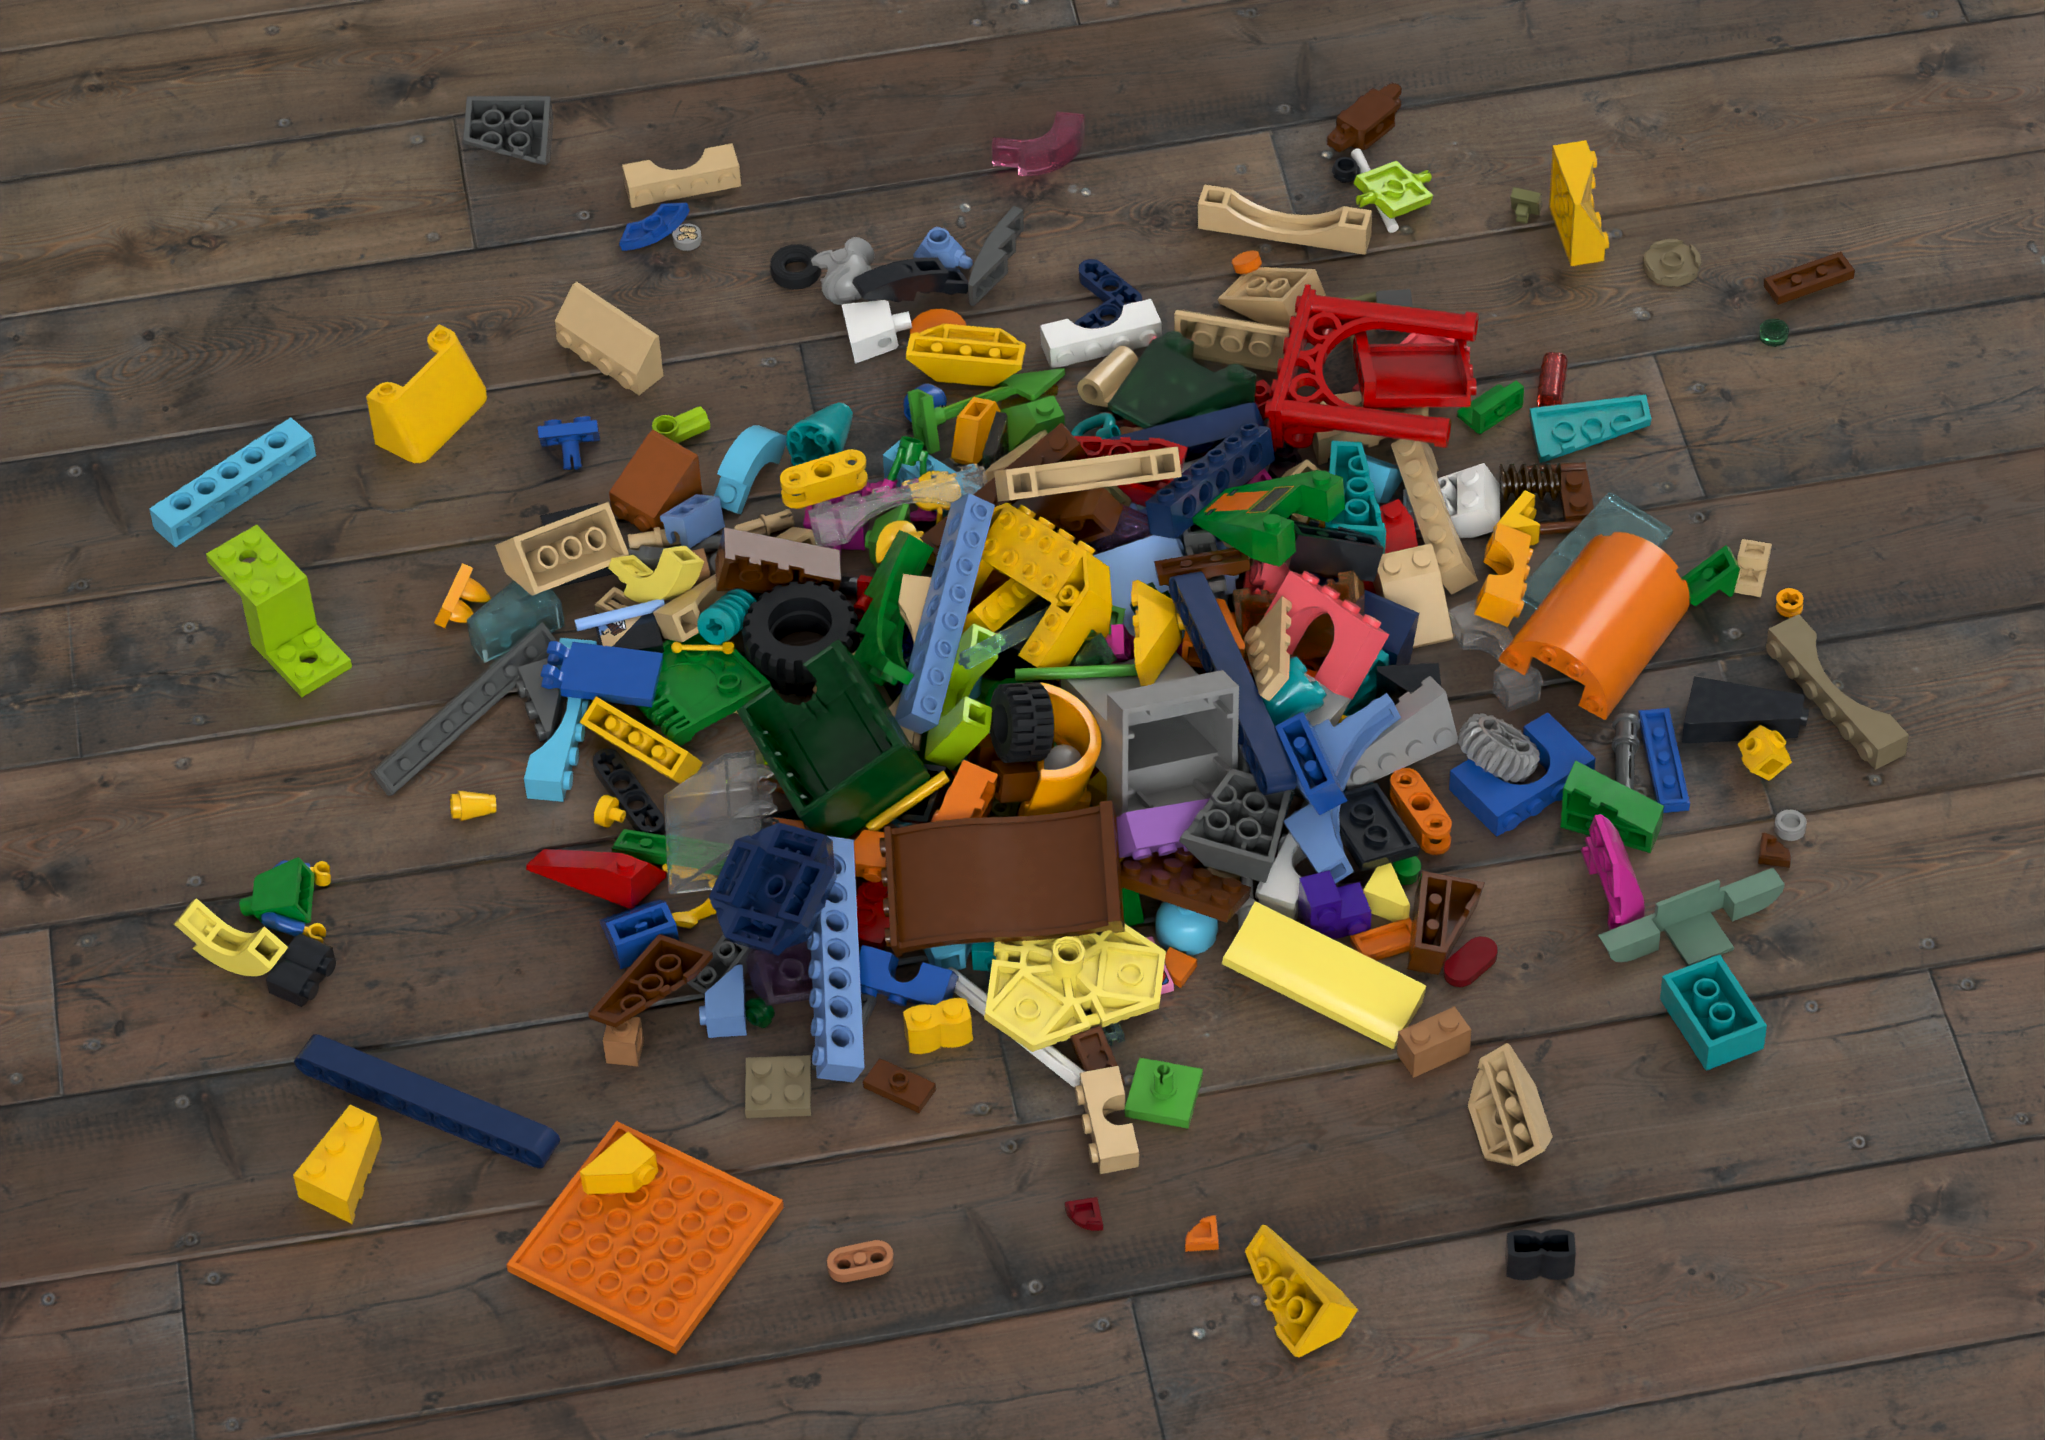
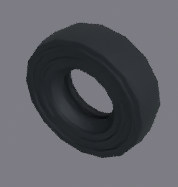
[770,244,821,290]

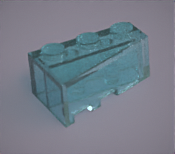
[467,580,565,663]

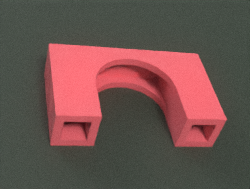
[1263,571,1389,699]

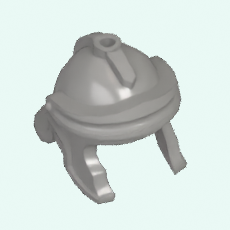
[811,237,875,305]

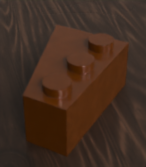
[1407,871,1485,975]

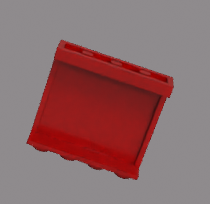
[1353,331,1476,408]

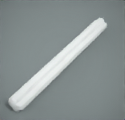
[948,967,1085,1088]

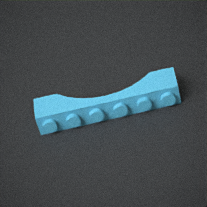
[524,638,597,802]

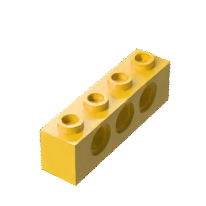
[580,697,703,789]

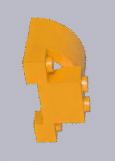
[1018,682,1102,816]

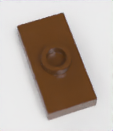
[1070,1025,1125,1087]
[863,1058,936,1113]

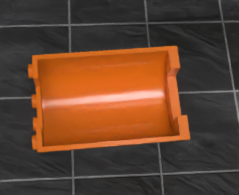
[1498,532,1690,720]

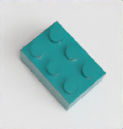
[1660,954,1767,1071]

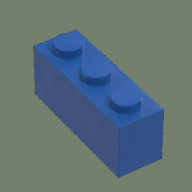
[1275,712,1348,816]

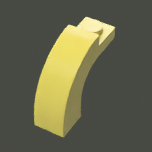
[608,546,704,603]
[174,898,288,977]

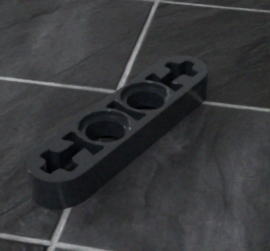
[593,749,666,835]

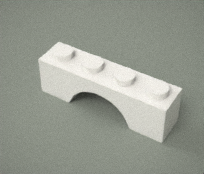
[1040,299,1162,369]
[1255,800,1308,921]

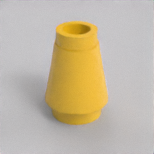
[450,790,496,821]

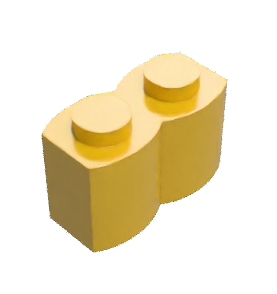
[903,998,973,1054]

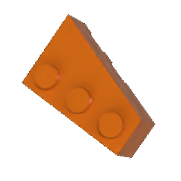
[931,760,998,822]

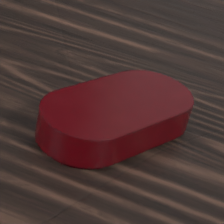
[1443,936,1498,987]

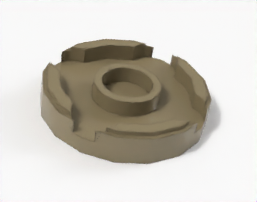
[1643,239,1701,286]

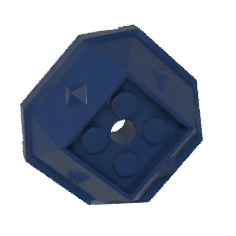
[709,822,837,956]

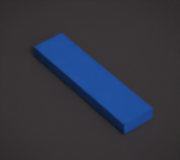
[1638,708,1690,813]

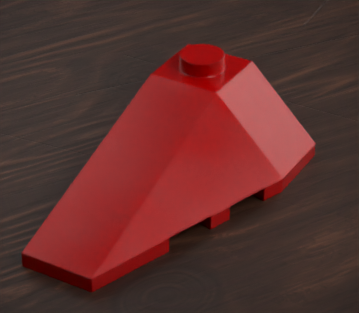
[1074,436,1188,507]

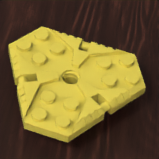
[984,924,1166,1052]

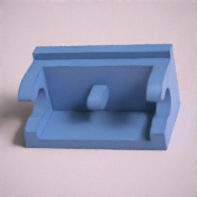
[660,494,725,549]

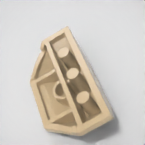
[1468,1043,1552,1166]

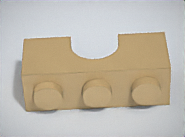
[1075,1066,1139,1174]

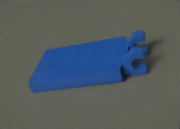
[541,641,663,708]

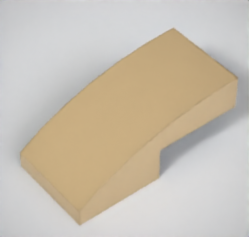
[1734,539,1772,597]

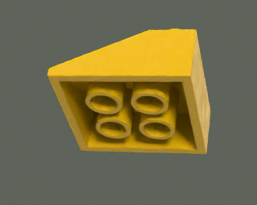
[1549,140,1609,266]

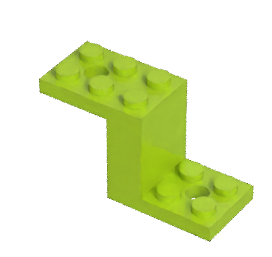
[206,525,352,697]

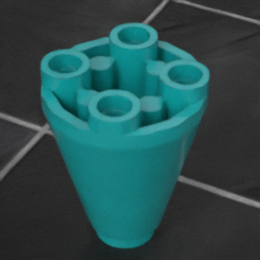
[786,402,853,466]
[1261,656,1327,726]

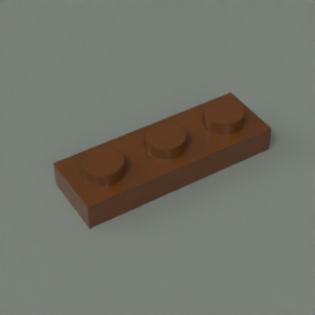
[1764,251,1855,305]
[1154,548,1251,586]

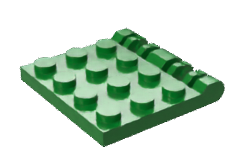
[636,632,771,746]

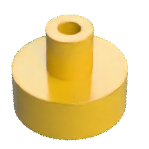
[594,794,626,828]

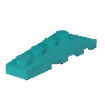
[1529,394,1652,464]

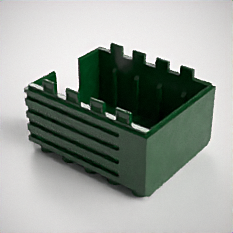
[736,639,930,839]

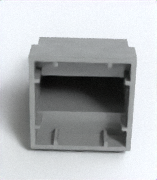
[1061,651,1239,817]

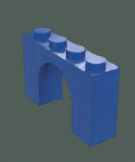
[1449,712,1596,837]

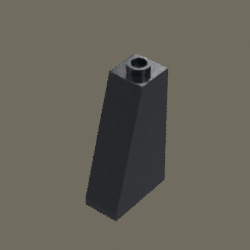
[1682,676,1809,743]

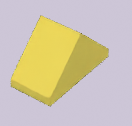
[1363,863,1410,922]

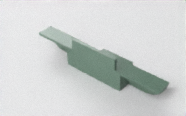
[1598,868,1785,966]

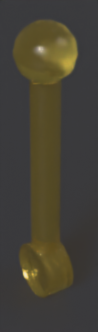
[1001,384,1058,408]

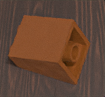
[609,430,703,532]

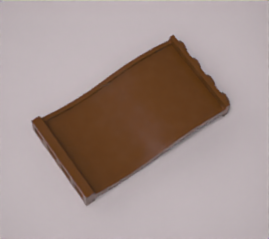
[880,800,1125,957]

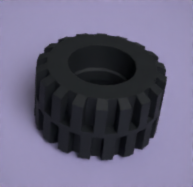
[990,682,1054,763]

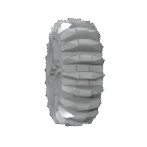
[1457,713,1540,783]

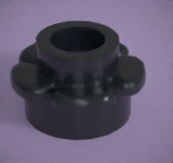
[1332,157,1360,183]

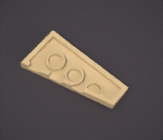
[1244,596,1292,702]

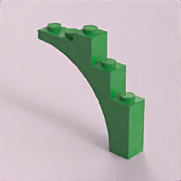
[854,530,934,686]

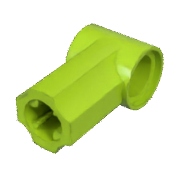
[652,406,710,444]

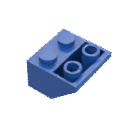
[599,899,679,969]

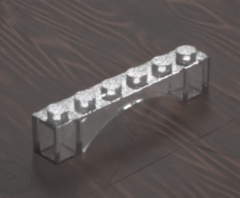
[808,464,988,548]

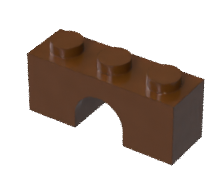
[967,733,1040,803]

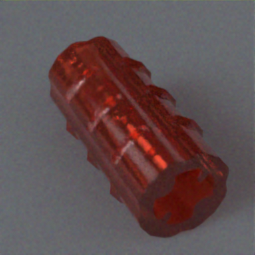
[1537,352,1568,407]

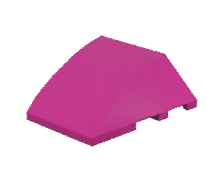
[1581,814,1645,930]

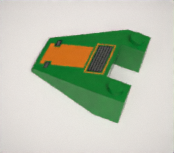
[1193,470,1345,567]

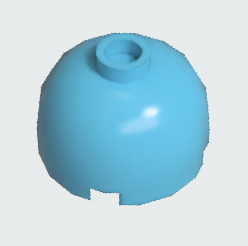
[1155,901,1218,955]

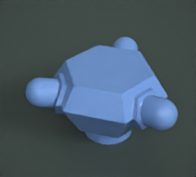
[913,227,973,269]

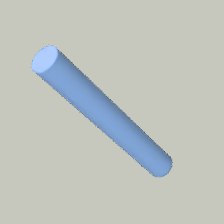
[574,599,665,631]

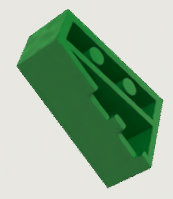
[1560,760,1664,853]

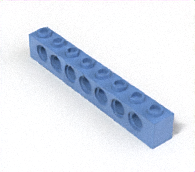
[895,493,995,734]
[807,836,864,1083]

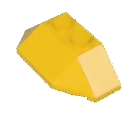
[906,324,1026,387]

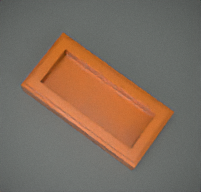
[1350,917,1412,961]

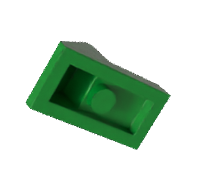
[1681,545,1740,606]

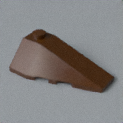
[588,934,713,1028]

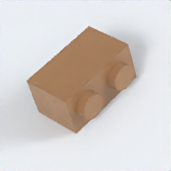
[1397,1006,1471,1078]

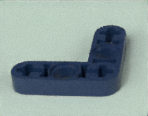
[1074,259,1142,329]

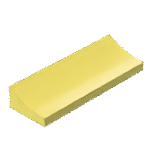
[1222,901,1426,1049]

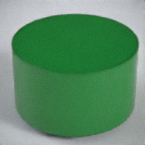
[1392,856,1421,885]

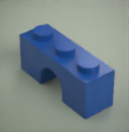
[859,945,959,1007]

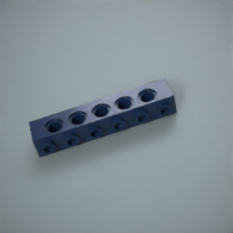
[1145,423,1275,539]

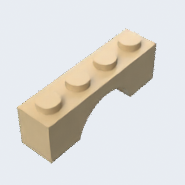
[622,143,741,208]

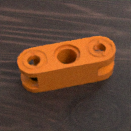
[1389,767,1452,855]

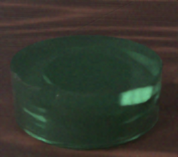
[1759,319,1789,347]

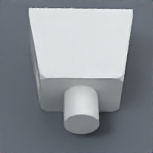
[842,300,912,363]

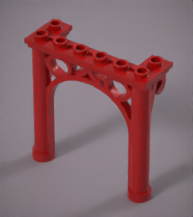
[1265,284,1479,452]

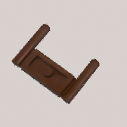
[1527,462,1597,535]

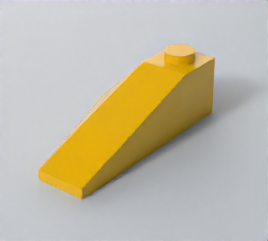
[1131,580,1186,687]
[1245,1224,1358,1357]

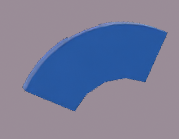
[619,203,690,251]

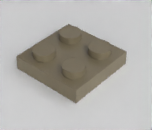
[745,1055,811,1118]

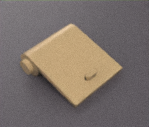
[1077,346,1190,415]

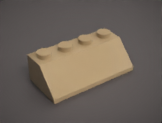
[555,282,664,395]
[1174,310,1291,372]
[495,502,630,596]

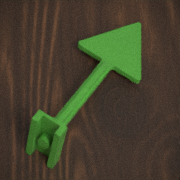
[907,368,1065,454]

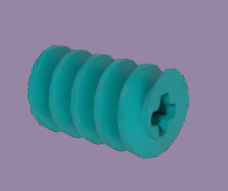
[697,589,757,645]

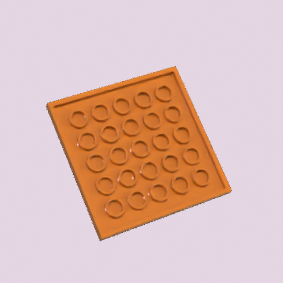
[506,1121,784,1354]

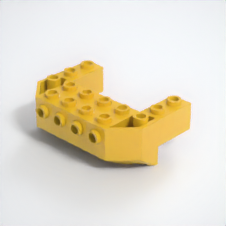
[969,503,1112,681]

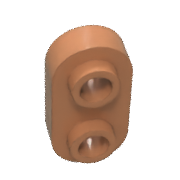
[827,1240,894,1282]

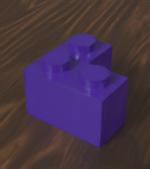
[1298,870,1372,940]

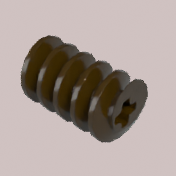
[1499,463,1561,501]

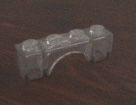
[1449,599,1543,712]

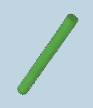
[1015,664,1138,681]

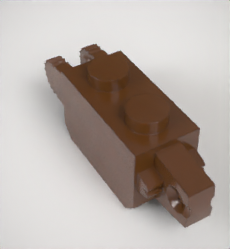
[1327,83,1402,153]

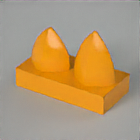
[434,563,492,628]

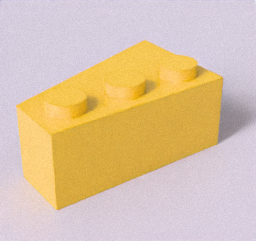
[293,1104,382,1224]

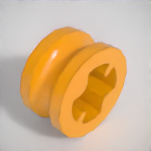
[1776,588,1804,618]

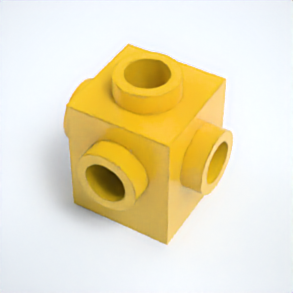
[1738,725,1792,781]

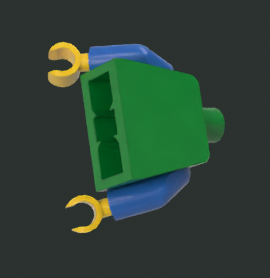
[239,857,331,943]

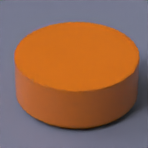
[1232,251,1262,274]

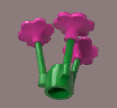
[865,436,943,521]

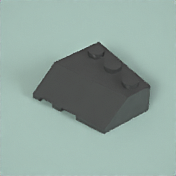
[463,96,554,166]
[1179,768,1291,883]

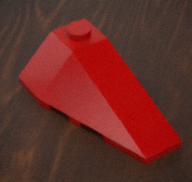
[526,849,666,909]

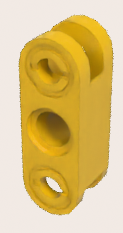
[780,449,868,509]

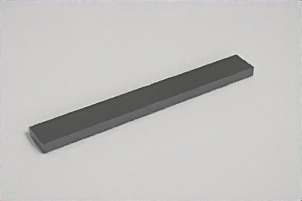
[370,622,557,796]

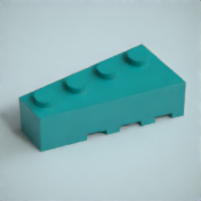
[1325,441,1386,554]

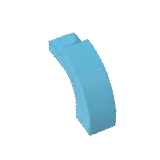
[714,425,786,514]

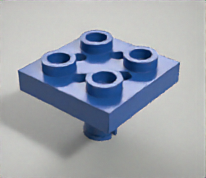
[537,416,600,470]

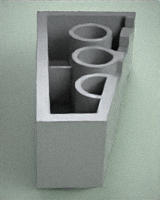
[1345,676,1458,791]

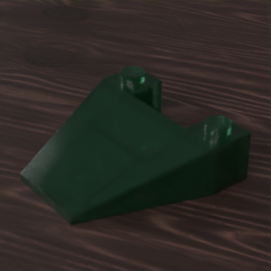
[1108,331,1257,429]

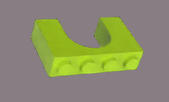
[925,623,1000,770]

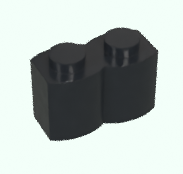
[266,934,336,1007]
[1505,1229,1576,1280]

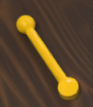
[671,641,735,654]

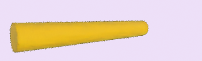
[865,770,950,831]

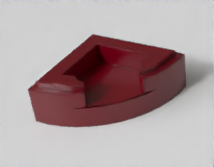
[1065,1197,1103,1231]

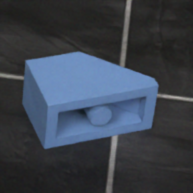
[699,964,747,1038]

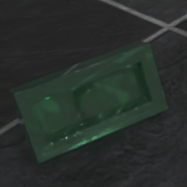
[1069,632,1117,666]

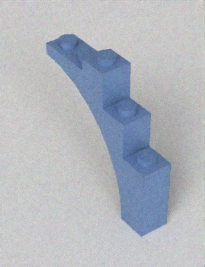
[1283,693,1401,884]

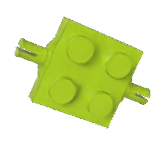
[1353,161,1434,219]

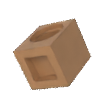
[603,1017,644,1066]

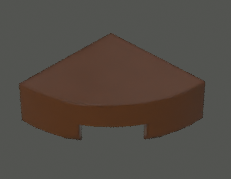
[1758,833,1791,868]

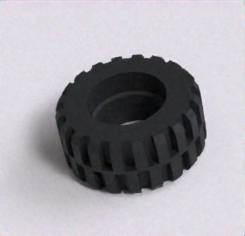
[742,581,860,697]

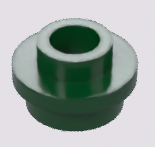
[745,997,775,1028]

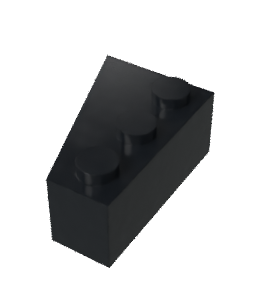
[1285,515,1384,583]

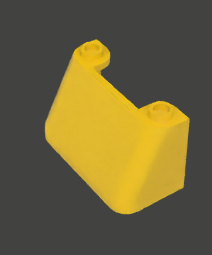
[366,324,487,463]

